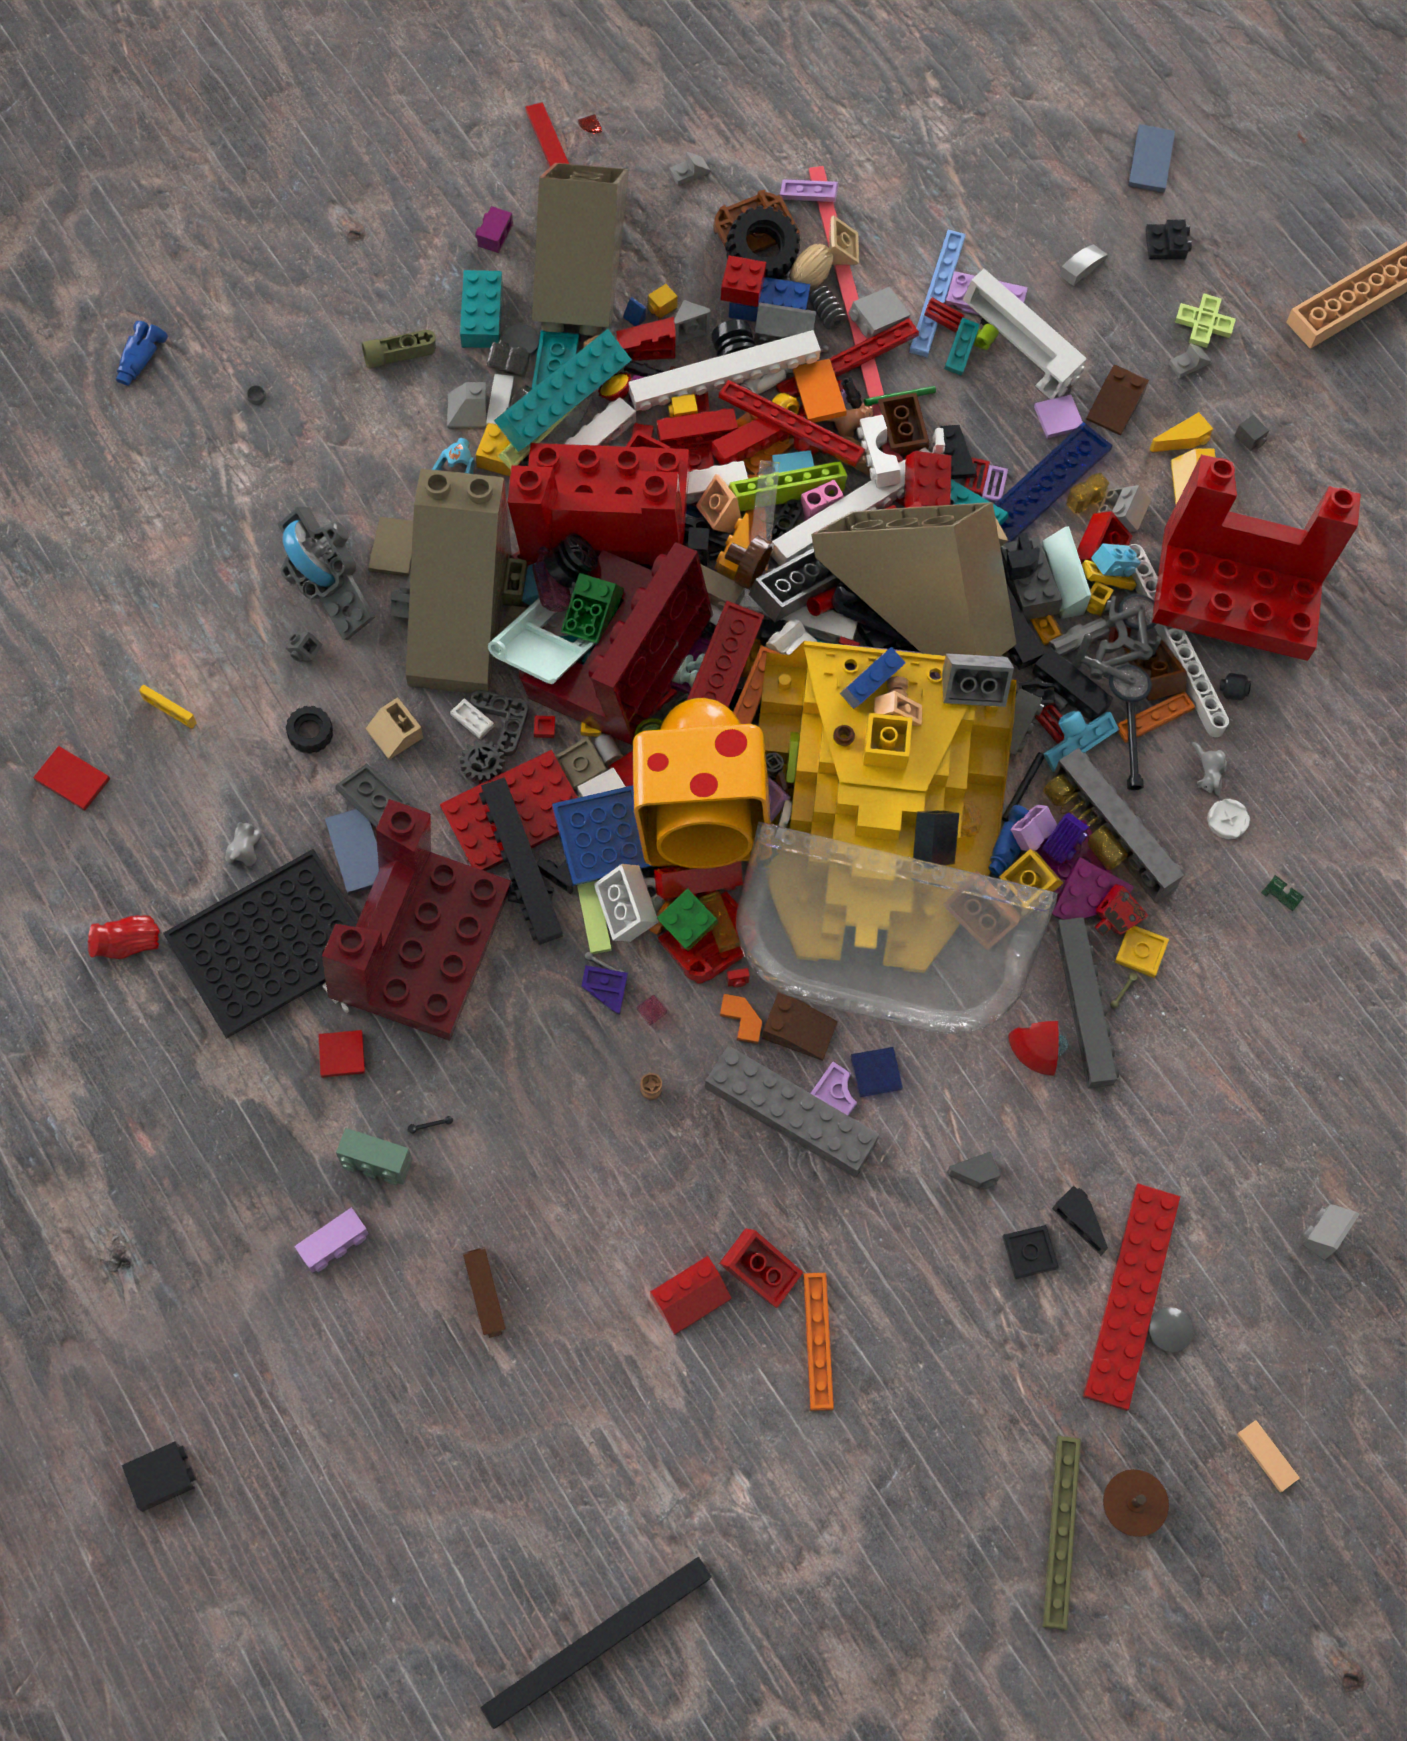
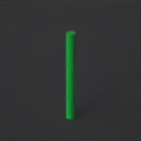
[864,386,936,406]

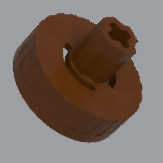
[725,535,774,590]

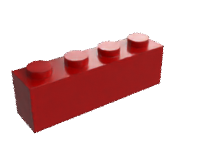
[657,408,738,449]
[712,418,790,465]
[654,861,743,901]

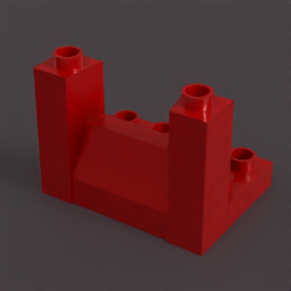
[507,443,690,566]
[1151,454,1361,661]

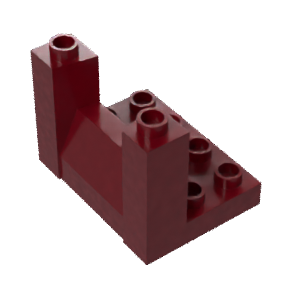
[519,542,713,746]
[322,799,511,1041]

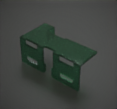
[1261,875,1304,911]

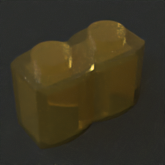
[1066,473,1109,514]

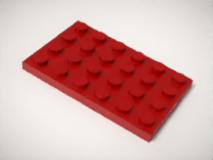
[440,750,578,871]

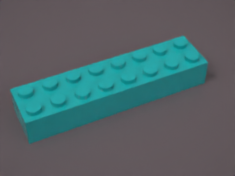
[494,329,632,452]

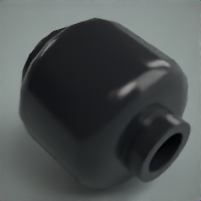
[1220,673,1251,701]

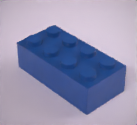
[729,277,811,322]

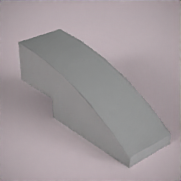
[1059,244,1108,286]

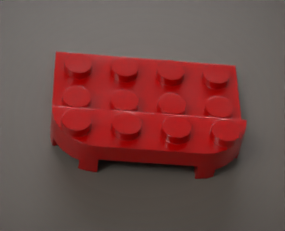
[658,891,757,984]

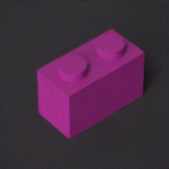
[475,206,513,253]

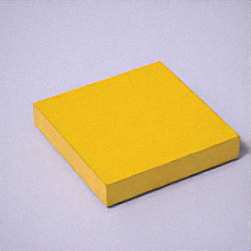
[1115,926,1169,978]

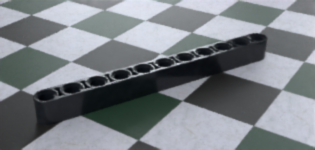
[480,1557,712,1729]

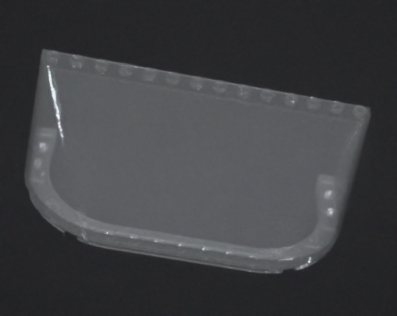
[736,821,1058,1034]

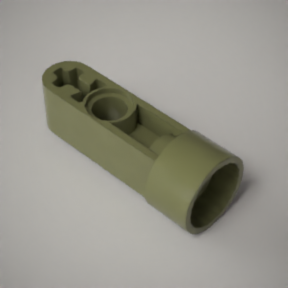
[362,330,436,369]

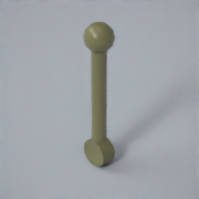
[1110,973,1138,1009]

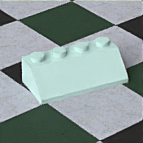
[1041,526,1091,619]

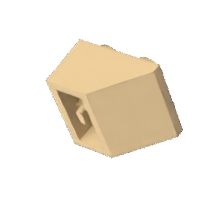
[366,697,423,760]

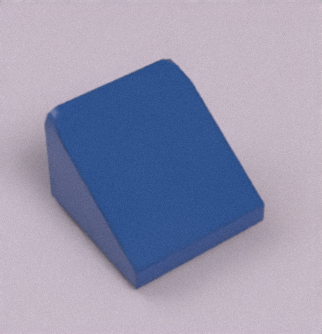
[623,297,646,326]

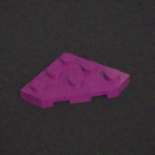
[1050,857,1134,920]

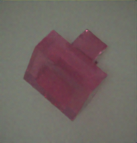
[637,995,667,1026]

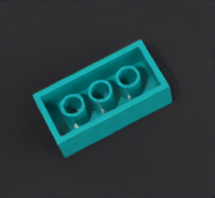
[460,270,503,348]

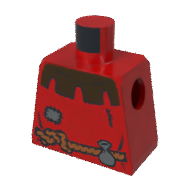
[1094,884,1148,936]

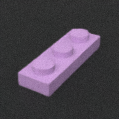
[780,179,838,202]

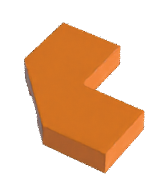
[720,994,762,1044]

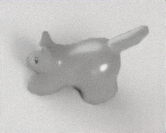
[1191,742,1227,796]
[225,822,261,866]

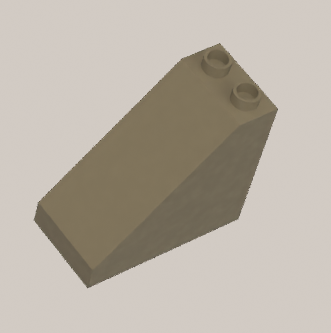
[532,163,629,335]
[406,468,512,693]
[811,502,1016,657]

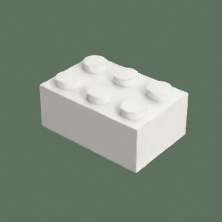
[594,864,659,942]

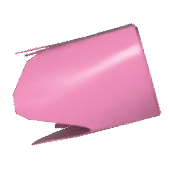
[801,480,844,521]

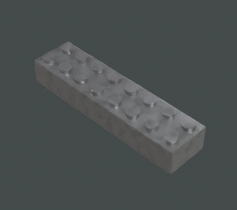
[1052,748,1184,904]
[705,1045,880,1178]

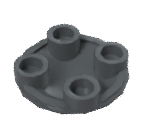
[1149,1307,1193,1352]

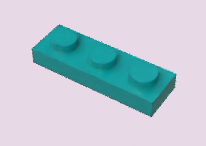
[944,318,980,376]

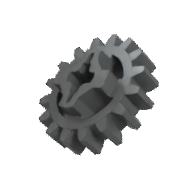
[460,739,505,784]

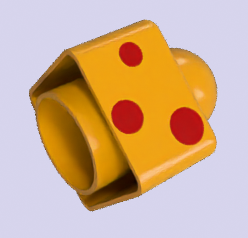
[633,698,772,868]

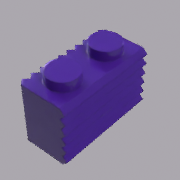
[1041,812,1089,863]

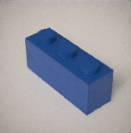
[840,647,905,709]

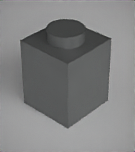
[1235,415,1269,451]

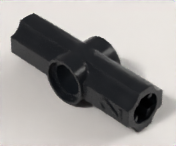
[684,514,732,549]

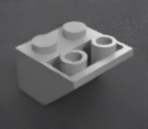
[1097,485,1151,532]

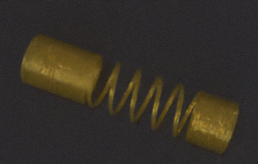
[1043,775,1128,870]

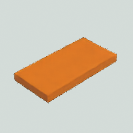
[792,358,847,423]

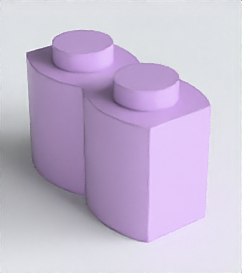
[1011,805,1057,851]

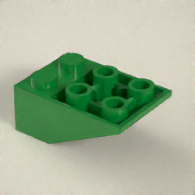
[561,573,624,644]

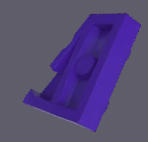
[581,965,628,1014]

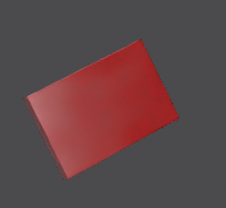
[33,746,110,811]

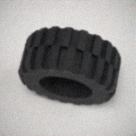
[725,206,800,279]

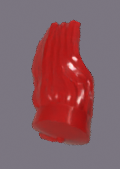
[87,915,160,959]

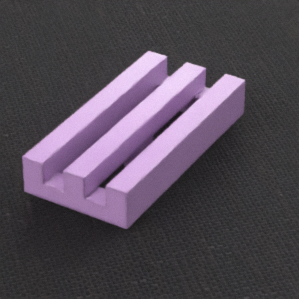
[982,465,1008,505]

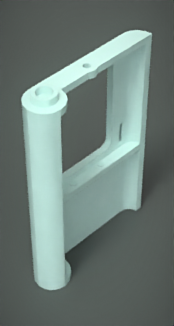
[488,582,618,684]

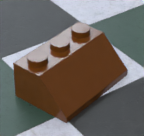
[878,393,929,456]

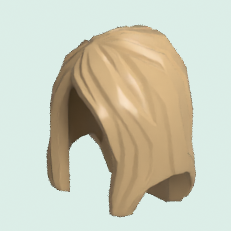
[790,244,834,291]

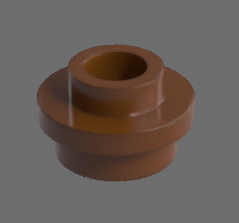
[833,725,855,746]

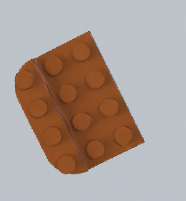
[713,190,800,253]

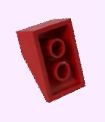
[719,1228,803,1308]

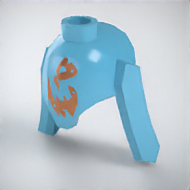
[431,438,475,474]

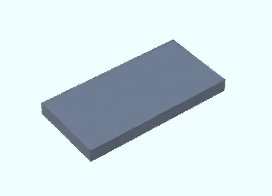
[1128,124,1175,193]
[325,809,379,895]

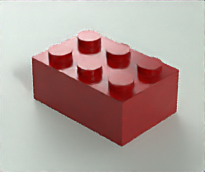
[904,451,951,508]

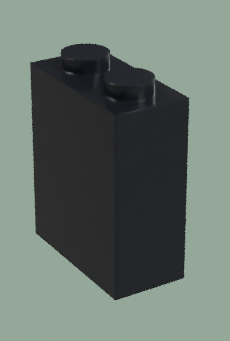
[913,810,959,870]
[122,1441,197,1512]

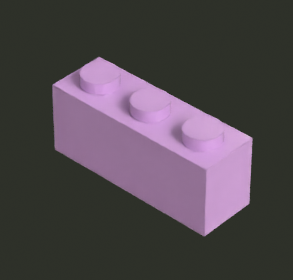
[294,1207,369,1273]

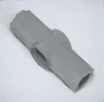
[1048,618,1110,656]

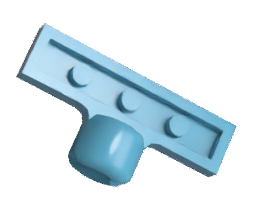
[1043,711,1119,772]

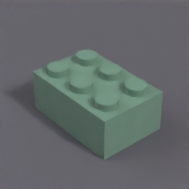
[336,1128,413,1185]

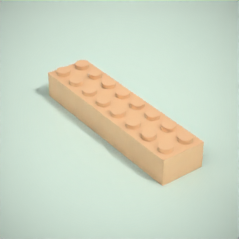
[1286,242,1407,349]

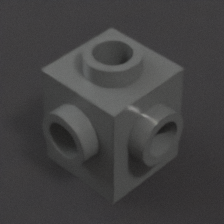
[285,632,323,662]

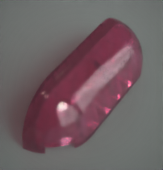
[532,545,571,612]

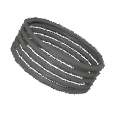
[246,385,266,405]

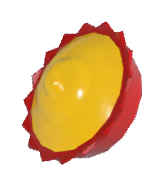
[598,372,631,401]

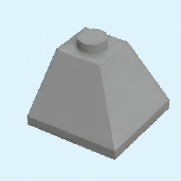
[447,382,487,428]

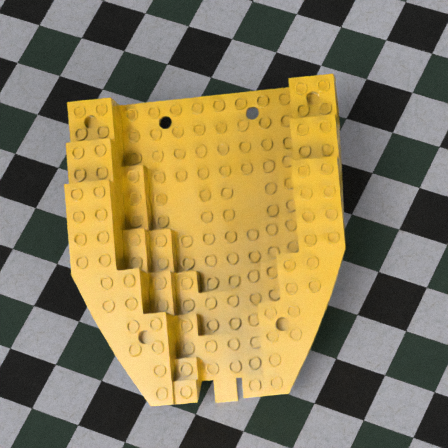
[755,641,1017,973]

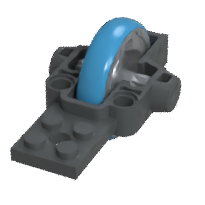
[277,506,375,640]

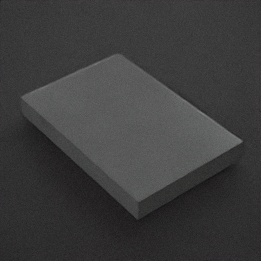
[335,763,409,828]

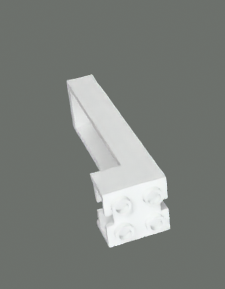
[963,269,1087,399]

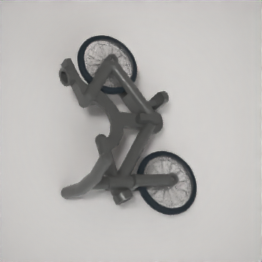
[1073,594,1161,702]

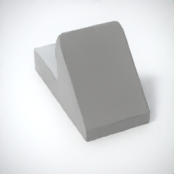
[669,152,711,186]
[1169,344,1212,378]

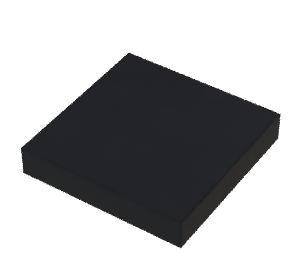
[1002,1225,1059,1279]

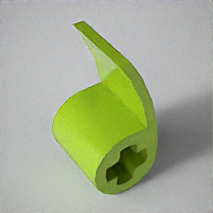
[973,324,999,350]

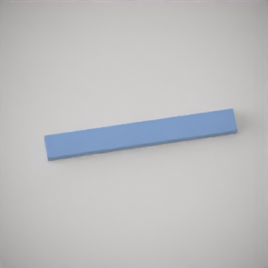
[909,230,966,357]

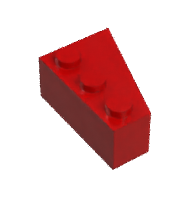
[616,317,676,361]

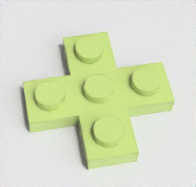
[1175,294,1236,348]

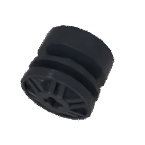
[711,319,756,357]
[544,533,599,588]

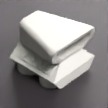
[766,619,817,655]

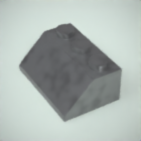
[754,302,816,345]
[942,653,1014,707]

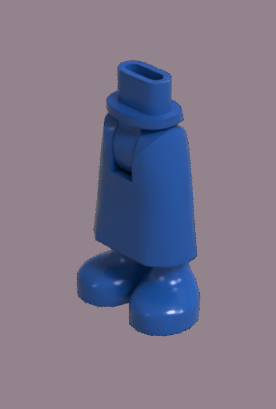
[115,321,168,386]
[988,805,1029,877]

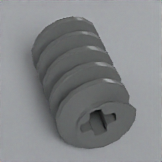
[809,286,848,329]

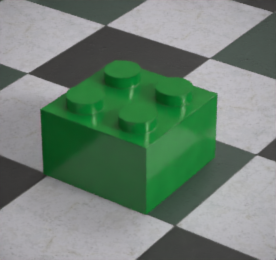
[657,888,719,952]

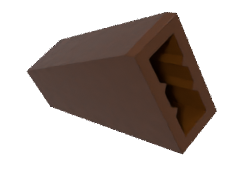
[463,1247,506,1338]

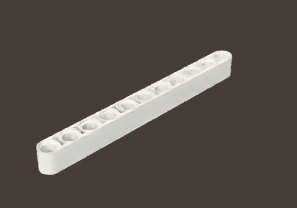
[1129,544,1229,737]

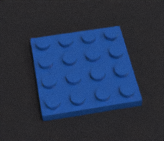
[552,785,655,886]

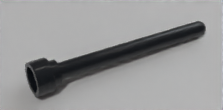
[1126,695,1144,790]

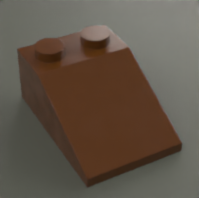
[1086,364,1149,436]
[1124,639,1187,701]
[762,992,838,1061]

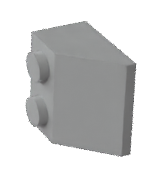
[1302,1204,1360,1260]

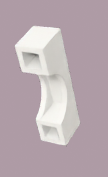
[857,415,900,488]

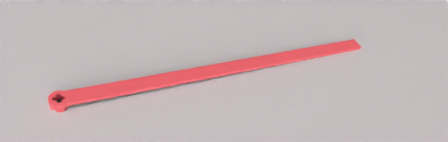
[809,166,903,463]

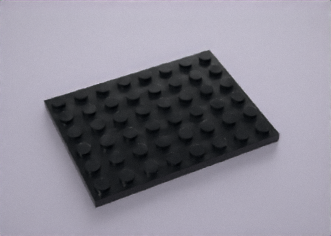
[163,849,358,1039]

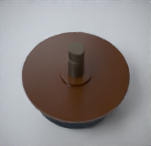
[1103,1469,1169,1537]

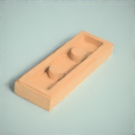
[1237,1420,1300,1492]

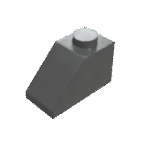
[947,1152,1001,1189]

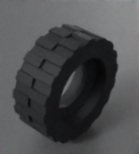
[286,706,333,754]

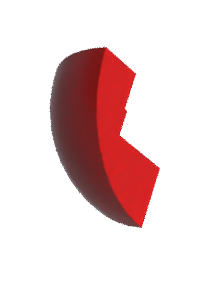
[1008,1021,1059,1076]

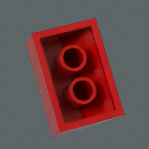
[1077,511,1132,565]
[650,1256,732,1335]

